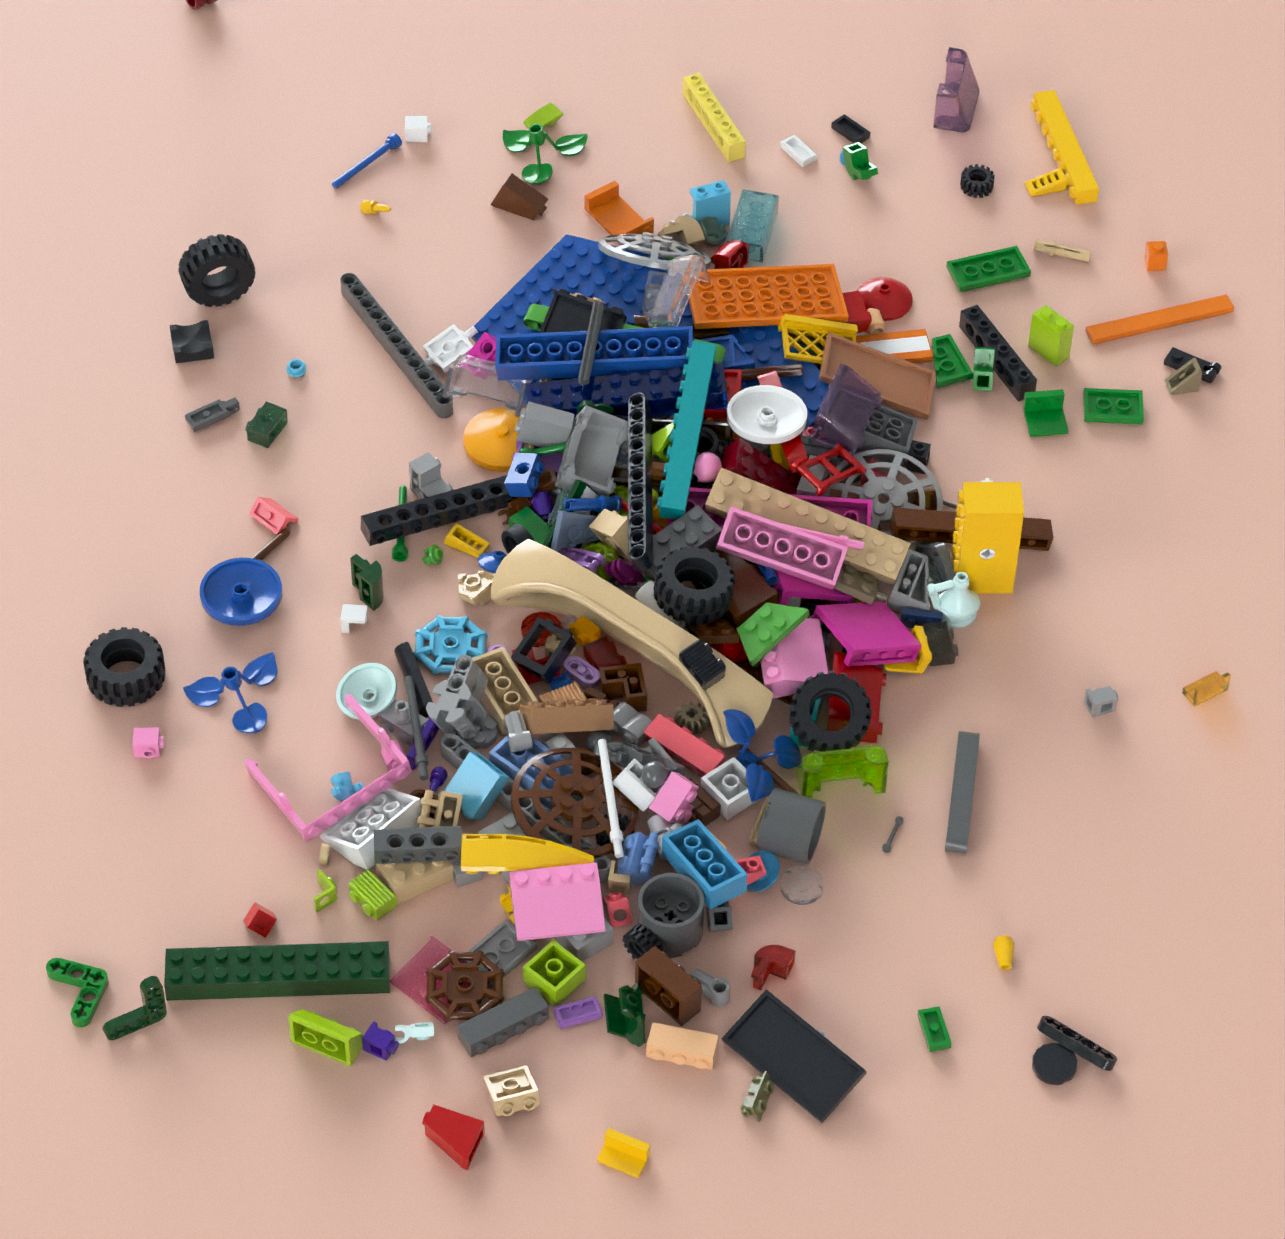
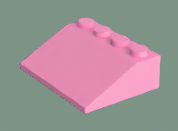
[761,618,829,699]
[509,863,605,941]

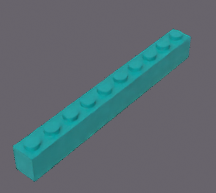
[657,341,716,520]

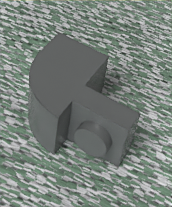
[706,901,733,932]

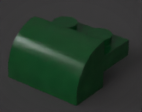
[350,554,384,611]

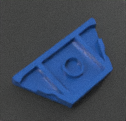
[680,334,755,379]

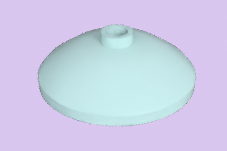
[336,663,397,720]

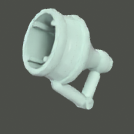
[927,572,981,628]

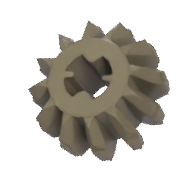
[674,701,710,736]

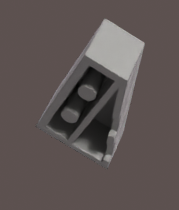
[887,549,930,613]

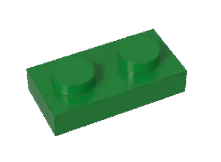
[917,1006,952,1052]

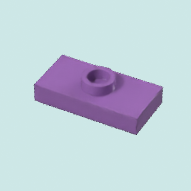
[553,996,603,1029]

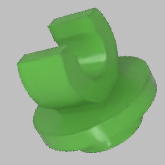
[422,544,444,565]

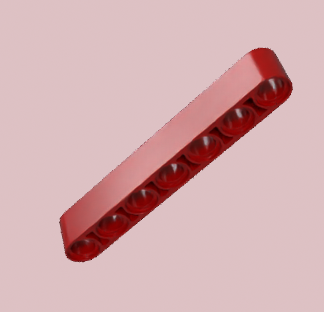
[757,370,808,472]

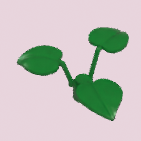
[503,124,588,184]

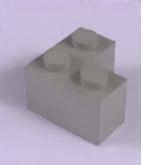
[409,452,453,499]

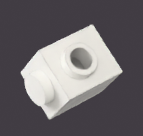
[405,116,431,142]

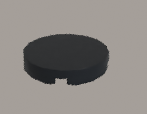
[1032,1043,1077,1085]

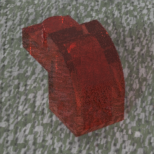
[751,944,796,990]

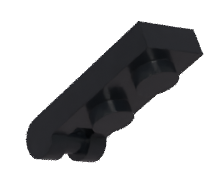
[1164,347,1222,383]

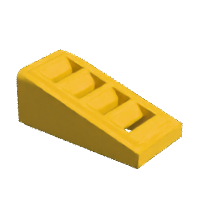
[1025,168,1067,197]
[444,523,490,558]

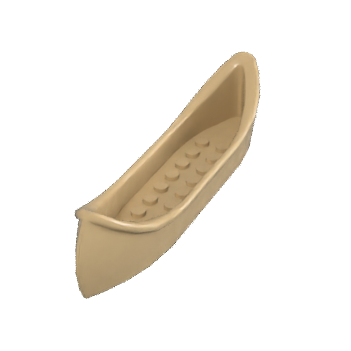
[491,539,774,749]

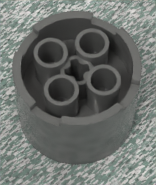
[757,788,826,865]
[637,873,704,958]

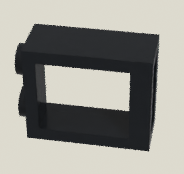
[510,617,577,684]

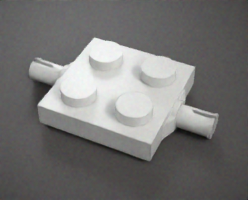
[423,324,478,373]

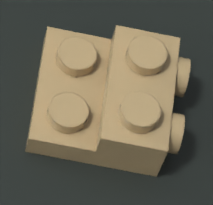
[483,1065,540,1116]

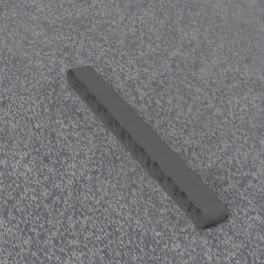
[340,273,453,418]

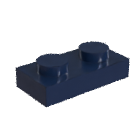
[900,607,943,631]

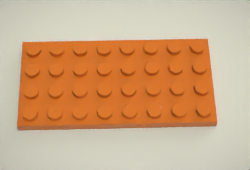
[683,264,849,329]

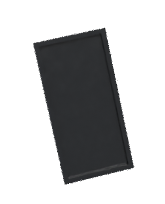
[721,989,867,1123]

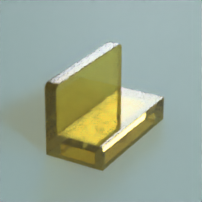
[1182,671,1231,707]

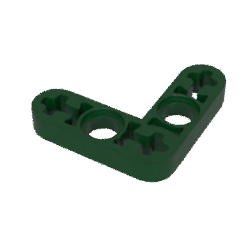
[102,976,167,1040]

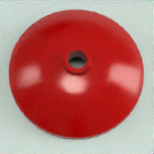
[857,277,913,321]

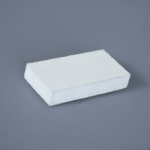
[780,135,817,167]

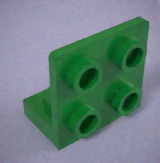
[1023,389,1068,437]

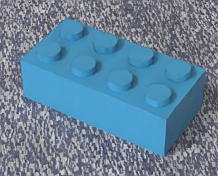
[662,819,747,909]

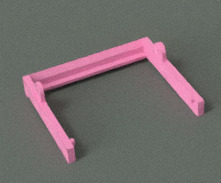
[244,693,412,842]

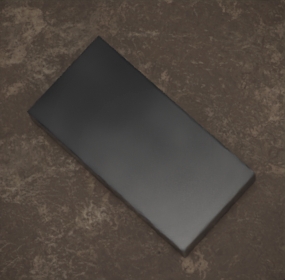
[831,114,871,143]

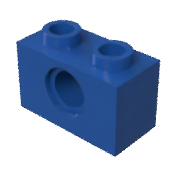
[504,453,544,497]

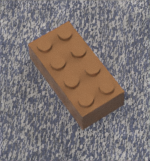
[520,698,614,734]

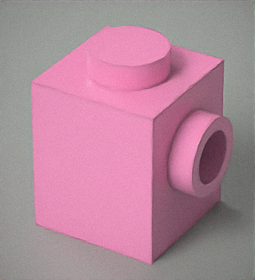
[132,727,164,758]

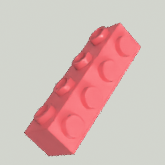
[643,714,727,777]

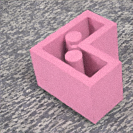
[649,771,699,825]

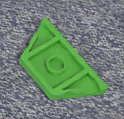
[737,602,810,666]

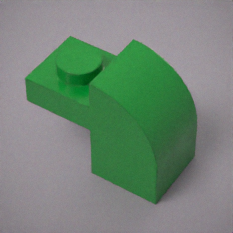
[843,142,878,180]
[972,347,995,391]

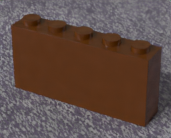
[690,550,779,629]

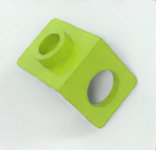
[314,869,337,912]

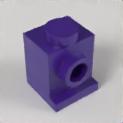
[362,1021,399,1061]

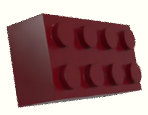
[722,438,800,495]

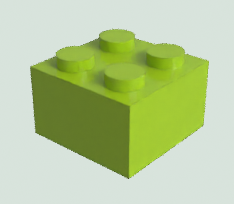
[523,940,586,1007]

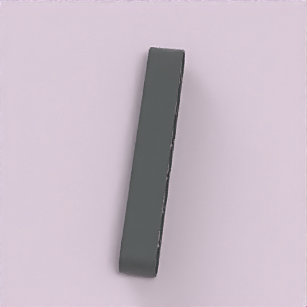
[945,731,980,854]

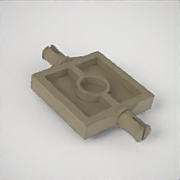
[834,564,889,605]

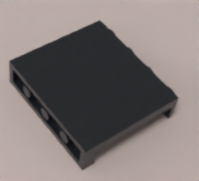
[539,289,627,381]

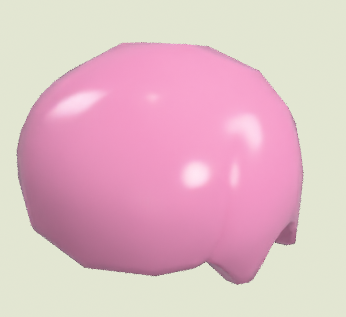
[693,452,722,483]

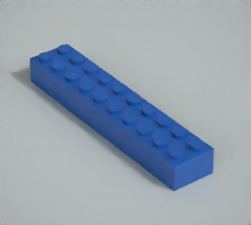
[495,326,694,381]

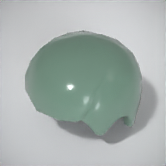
[700,217,728,245]

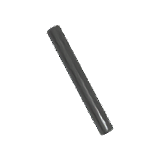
[578,301,604,385]

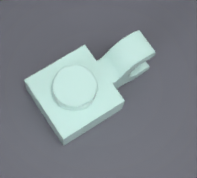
[395,1022,434,1043]

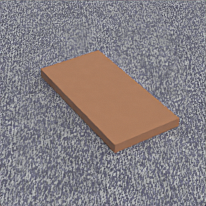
[819,332,936,420]

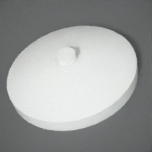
[727,385,807,444]

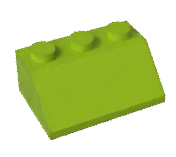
[288,1009,363,1066]

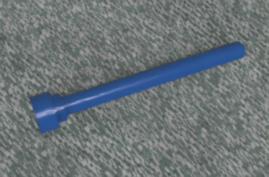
[332,133,402,189]

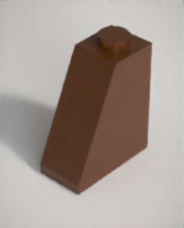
[490,173,548,220]

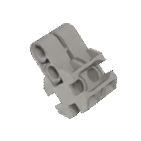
[426,655,488,740]

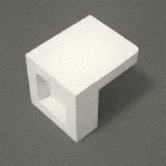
[340,604,368,633]

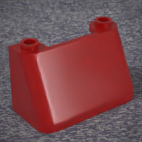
[827,652,887,743]

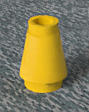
[993,935,1014,970]

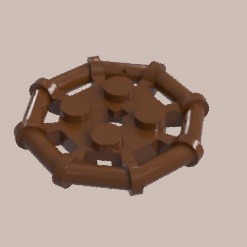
[425,950,505,1022]

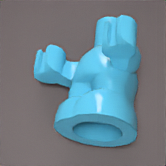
[330,772,364,802]

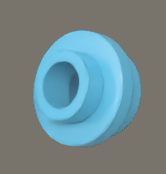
[287,359,306,377]

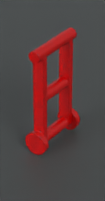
[790,443,867,496]

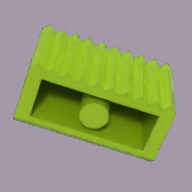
[348,869,397,920]

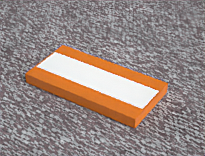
[856,329,933,363]

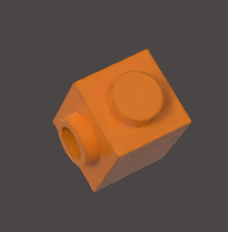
[1144,241,1168,271]

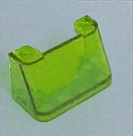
[796,746,889,798]

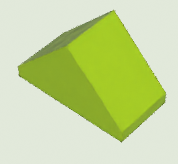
[652,423,676,463]

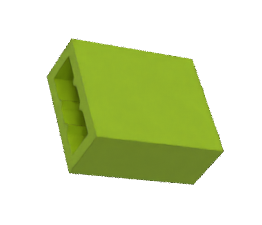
[1028,305,1074,367]

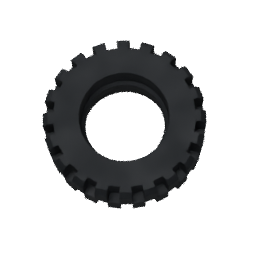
[178,234,256,307]
[653,546,735,625]
[83,627,166,707]
[789,671,872,756]

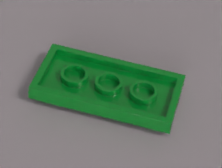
[946,246,1031,292]

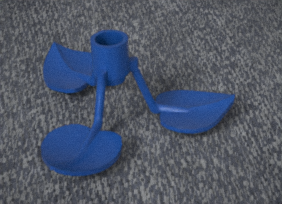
[183,652,278,733]
[723,709,802,802]

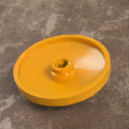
[463,408,521,472]

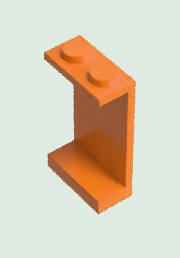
[584,181,654,245]

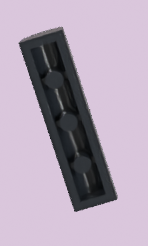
[394,642,433,718]

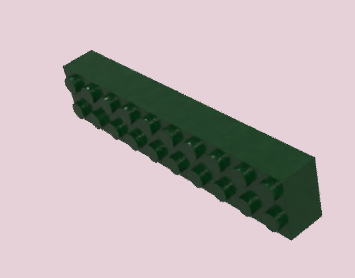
[164,941,390,1001]

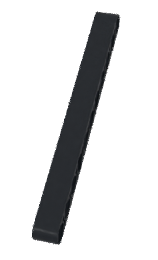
[628,393,653,572]

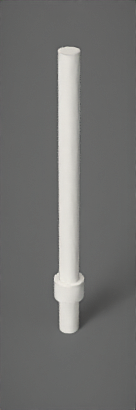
[598,739,624,858]

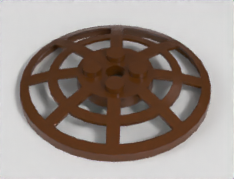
[510,748,639,858]

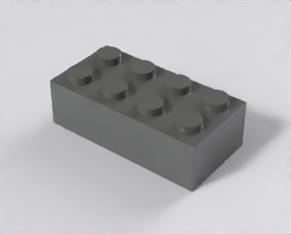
[643,505,722,582]

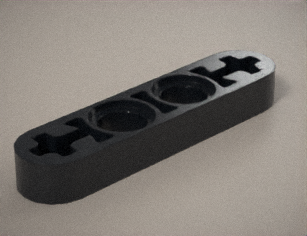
[1037,1016,1117,1071]

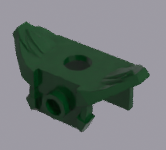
[604,982,646,1047]

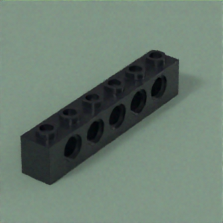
[959,305,1037,402]

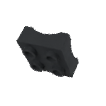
[169,320,214,363]

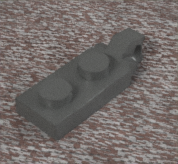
[185,397,240,432]

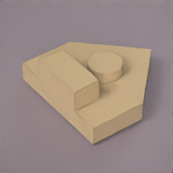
[458,570,495,605]

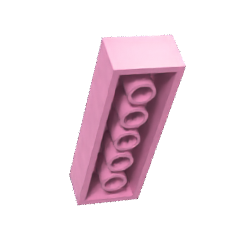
[716,506,848,590]

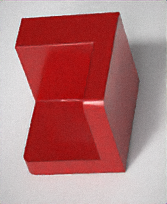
[243,902,277,938]

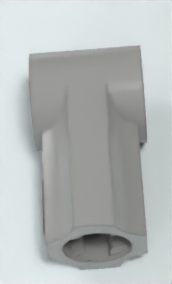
[504,711,533,753]
[690,968,730,1007]

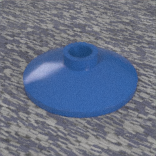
[478,551,507,573]

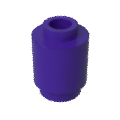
[532,492,555,522]

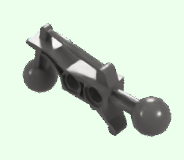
[587,730,686,788]

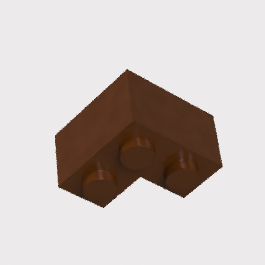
[599,663,647,712]

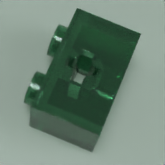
[245,401,288,448]

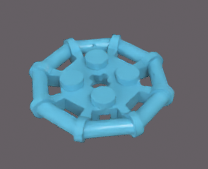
[413,615,488,675]

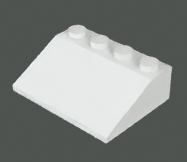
[320,788,422,869]

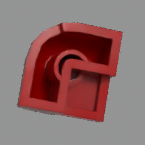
[711,240,749,269]

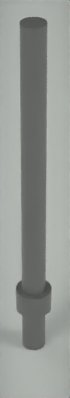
[405,676,428,780]

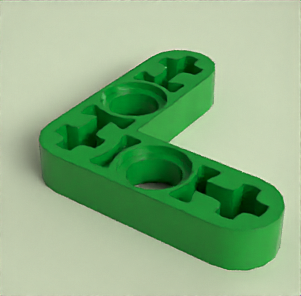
[46,958,109,1027]

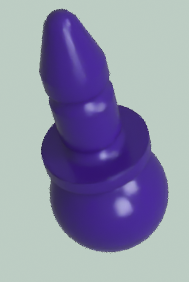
[430,766,448,792]

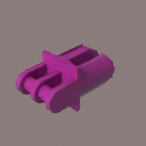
[604,558,644,589]

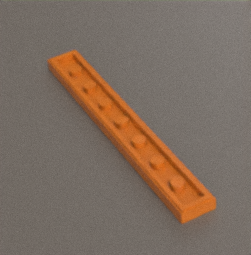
[1085,294,1234,344]

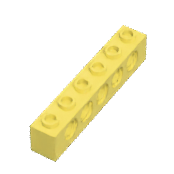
[682,73,746,162]

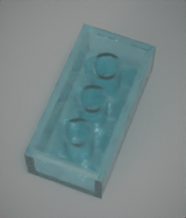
[727,189,779,263]

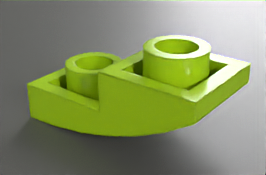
[523,102,564,130]

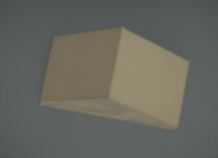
[1165,357,1202,395]

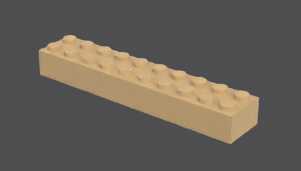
[705,468,911,586]

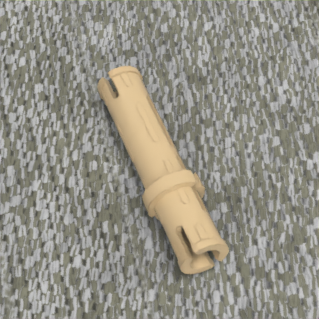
[1033,239,1091,263]

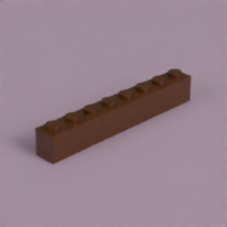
[890,507,1054,551]

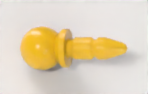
[360,200,391,214]

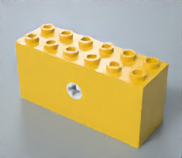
[951,478,1024,594]

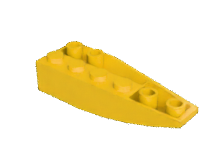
[461,834,594,874]

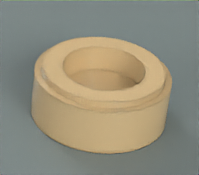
[319,843,331,865]

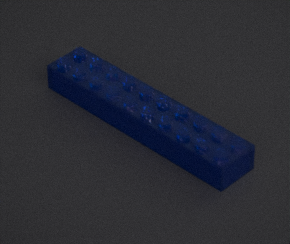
[526,363,728,421]

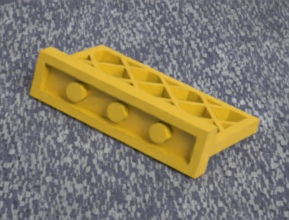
[778,314,858,364]

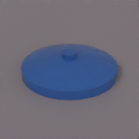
[200,558,282,626]

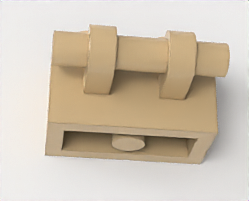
[417,790,463,828]

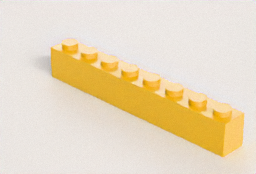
[1030,90,1099,205]

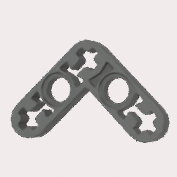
[915,542,956,591]

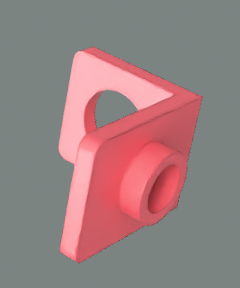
[602,892,632,928]

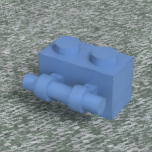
[616,832,659,885]

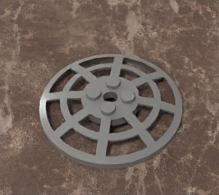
[598,232,711,271]
[823,449,943,551]

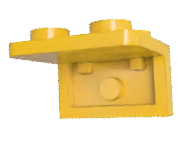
[883,626,932,674]

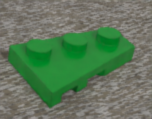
[932,334,973,388]

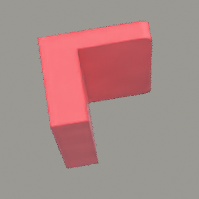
[249,497,299,535]

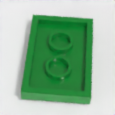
[1083,388,1144,424]

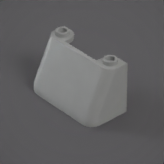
[555,405,628,496]

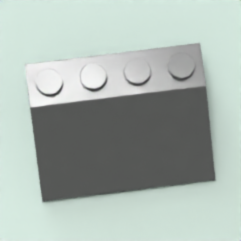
[828,391,918,466]

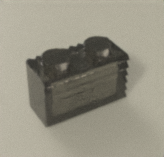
[923,621,958,667]

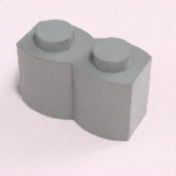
[608,702,652,747]

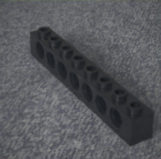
[360,475,517,546]

